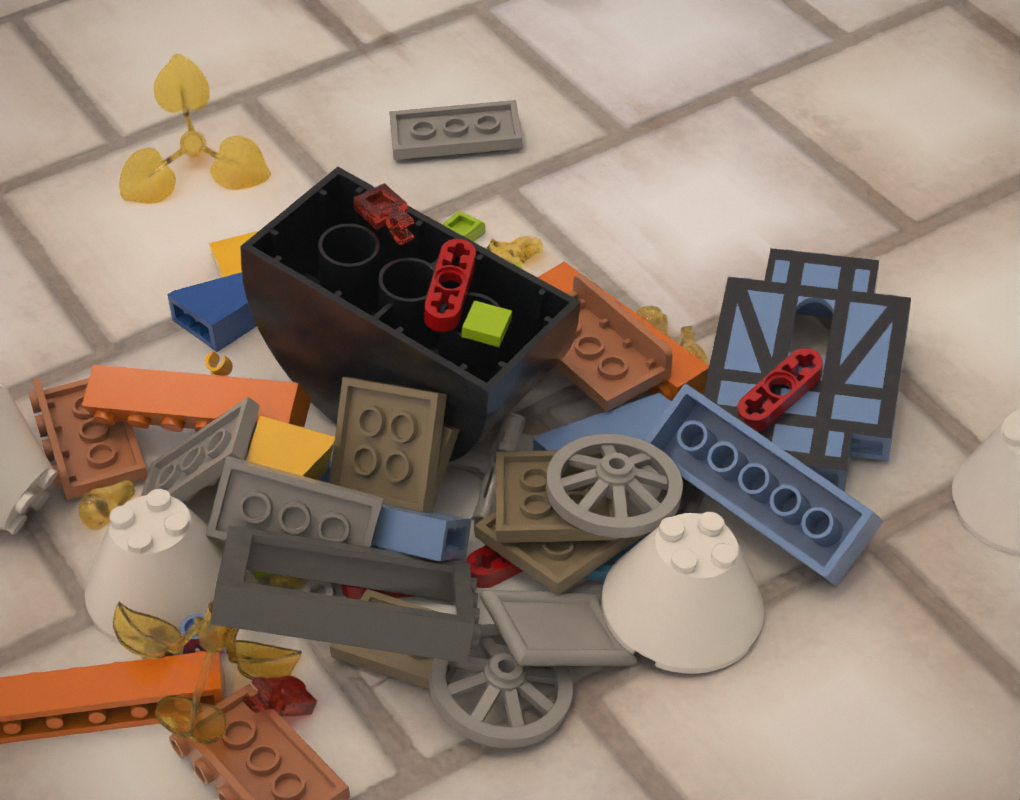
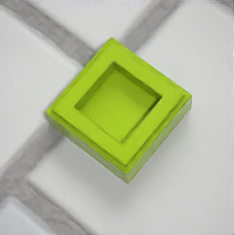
[442,211,486,242]
[461,301,512,347]

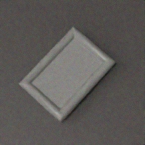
[479,590,637,666]

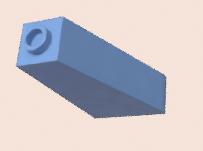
[533,393,672,469]
[371,504,472,561]

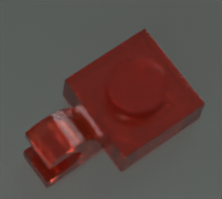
[354,183,414,245]
[242,675,318,717]

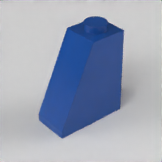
[167,272,257,352]

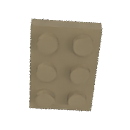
[330,589,458,690]

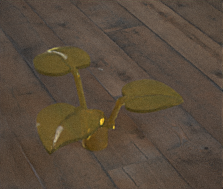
[119,54,271,204]
[113,601,302,744]

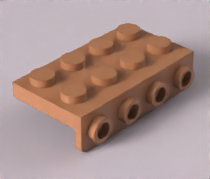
[556,274,673,412]
[28,377,147,500]
[169,684,350,800]

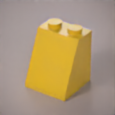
[245,416,335,480]

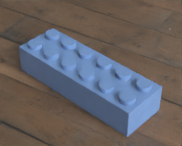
[644,383,883,587]

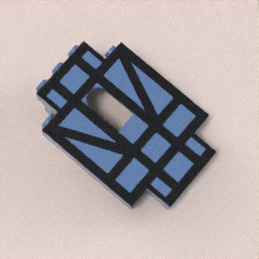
[703,248,911,492]

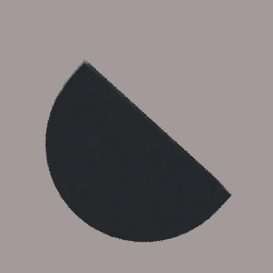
[240,167,581,462]

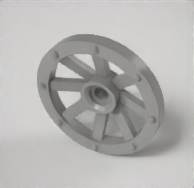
[546,434,683,538]
[429,624,573,748]

